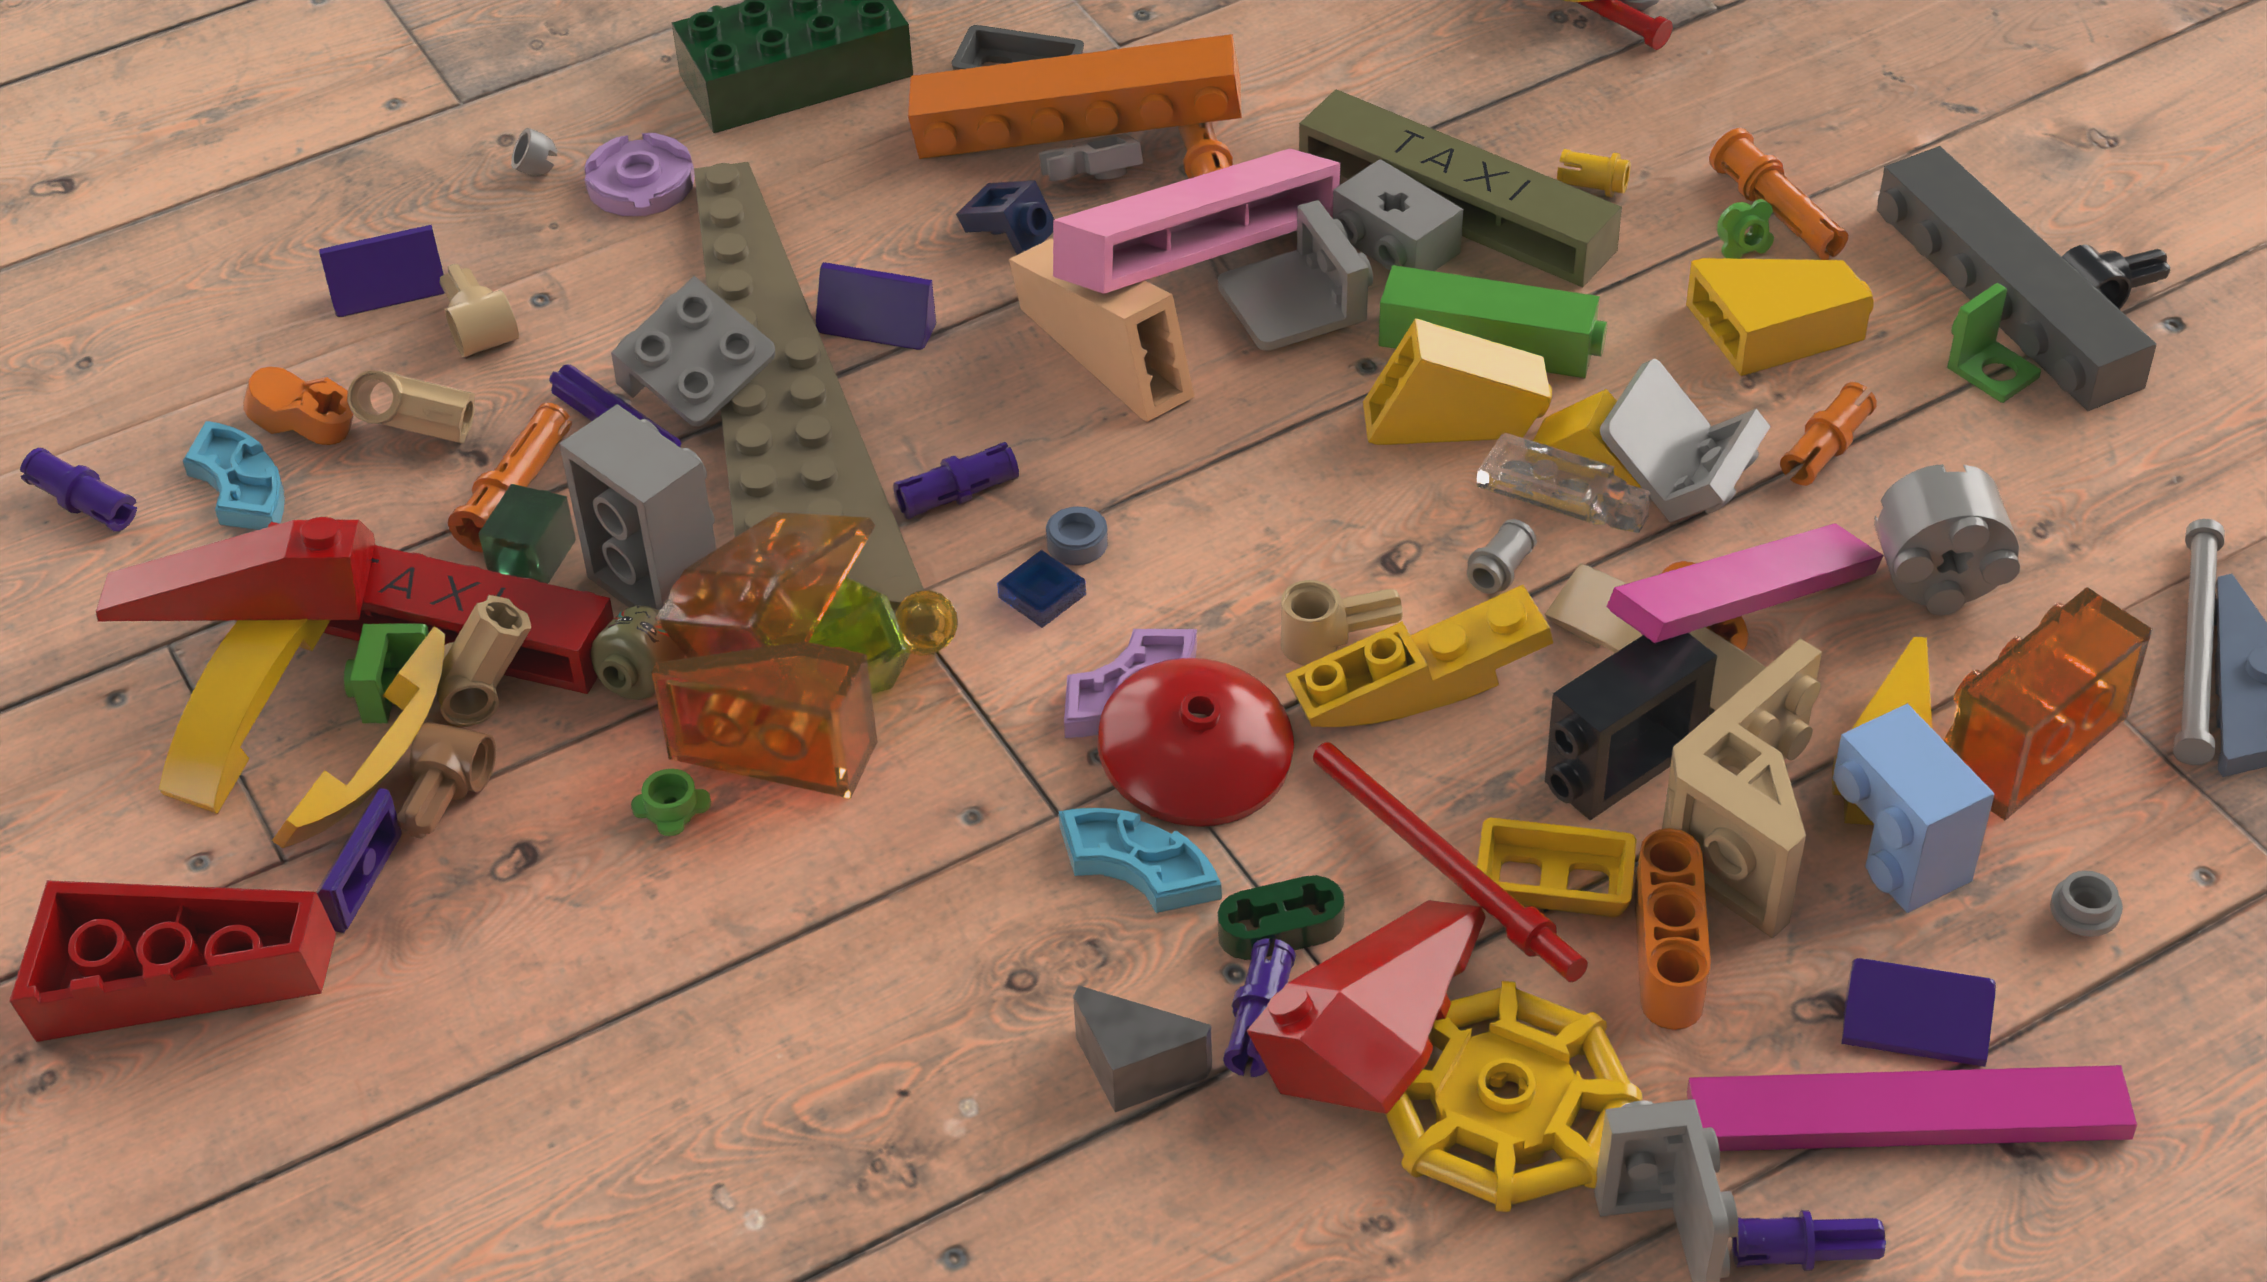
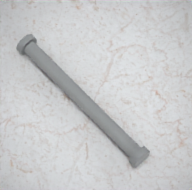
[2173,519,2225,765]

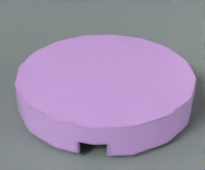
[584,133,695,216]

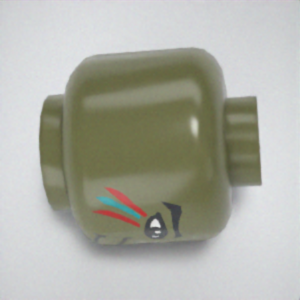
[590,605,686,700]

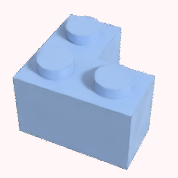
[1833,703,1995,913]

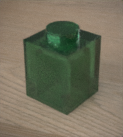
[478,484,576,584]

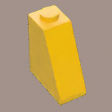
[1686,258,1874,376]
[1363,318,1552,445]

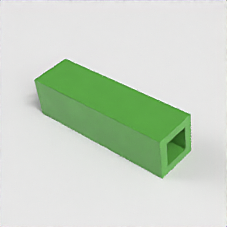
[1379,265,1607,378]

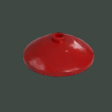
[1098,658,1294,827]

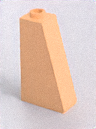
[1009,238,1194,422]

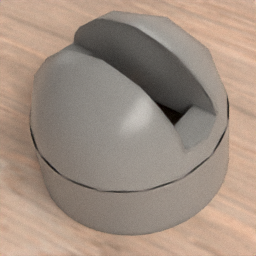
[511,128,558,176]

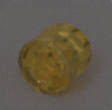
[892,590,958,656]

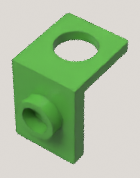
[1947,283,2041,403]

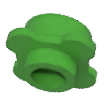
[1717,199,1774,259]
[631,769,711,836]

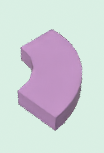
[1064,629,1197,738]

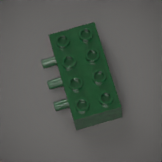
[672,0,913,133]

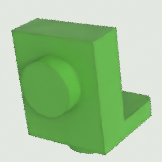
[344,623,429,723]

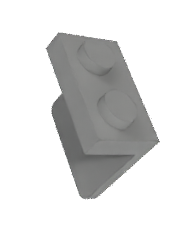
[1218,200,1373,351]
[611,276,775,426]
[1600,359,1771,523]
[1594,1099,1738,1282]

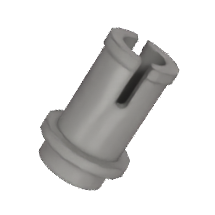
[1467,519,1537,594]

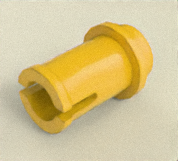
[1557,149,1631,197]

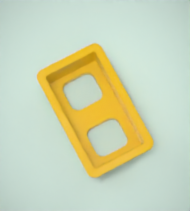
[1477,818,1637,917]

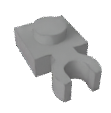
[1038,133,1143,181]

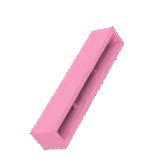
[1053,148,1341,294]

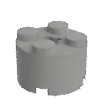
[1874,464,2020,616]

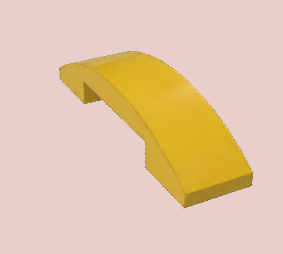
[159,619,330,814]
[272,626,445,848]

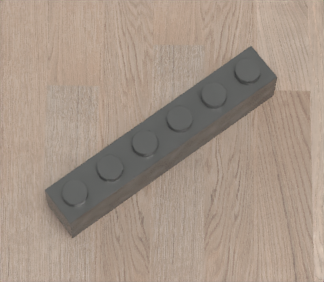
[1877,146,2157,411]

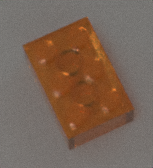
[1944,587,2153,821]

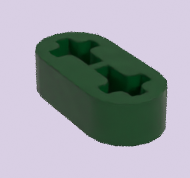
[1217,875,1345,960]

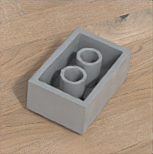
[559,404,725,628]

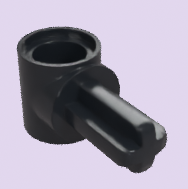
[2062,245,2170,310]

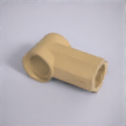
[347,370,475,443]
[437,595,531,726]

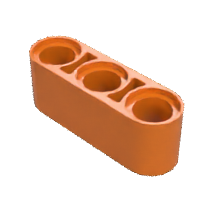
[1634,828,1711,1030]

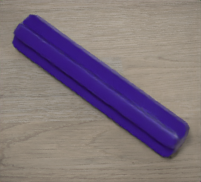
[549,364,681,447]

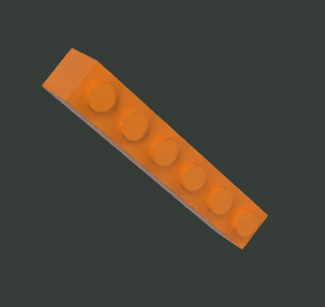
[908,34,1242,159]

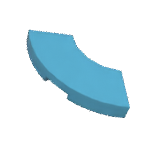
[183,421,285,530]
[1058,808,1222,913]

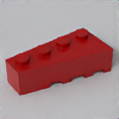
[9,880,336,1042]

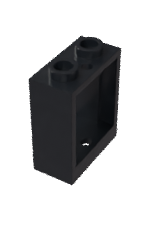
[1544,633,1717,820]

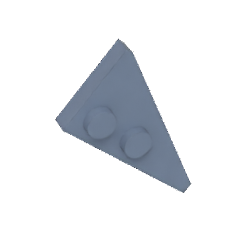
[2214,574,2267,777]

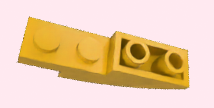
[1285,584,1554,727]

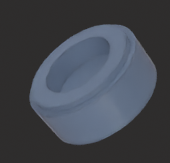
[1046,506,1108,565]

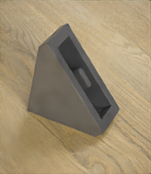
[1073,985,1212,1112]

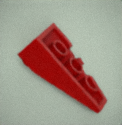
[96,517,375,622]
[1247,900,1486,1114]

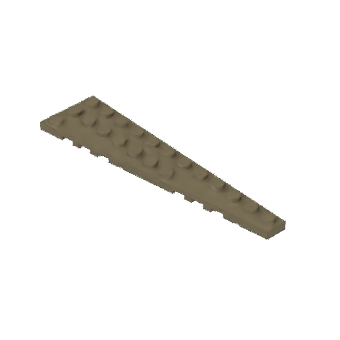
[694,162,936,658]

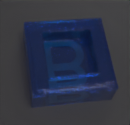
[997,550,1086,628]

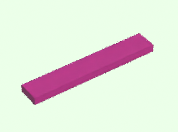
[1606,523,1884,643]
[1687,1065,2137,1151]

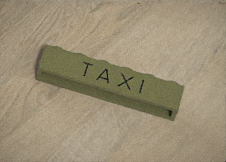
[1299,89,1622,287]

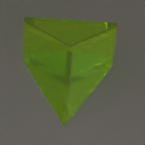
[780,577,911,713]

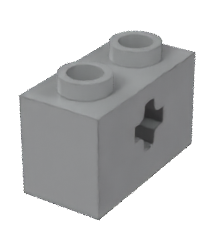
[1333,159,1463,271]

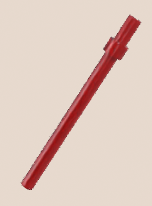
[1313,742,1588,982]

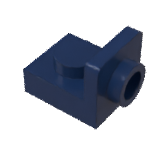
[956,180,1055,255]

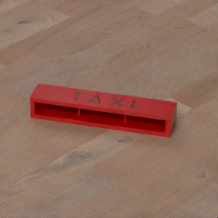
[268,522,614,694]

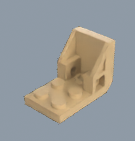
[1662,638,1822,938]

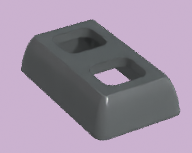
[951,25,1084,70]

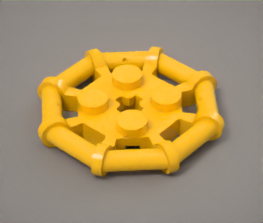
[1385,981,1642,1212]

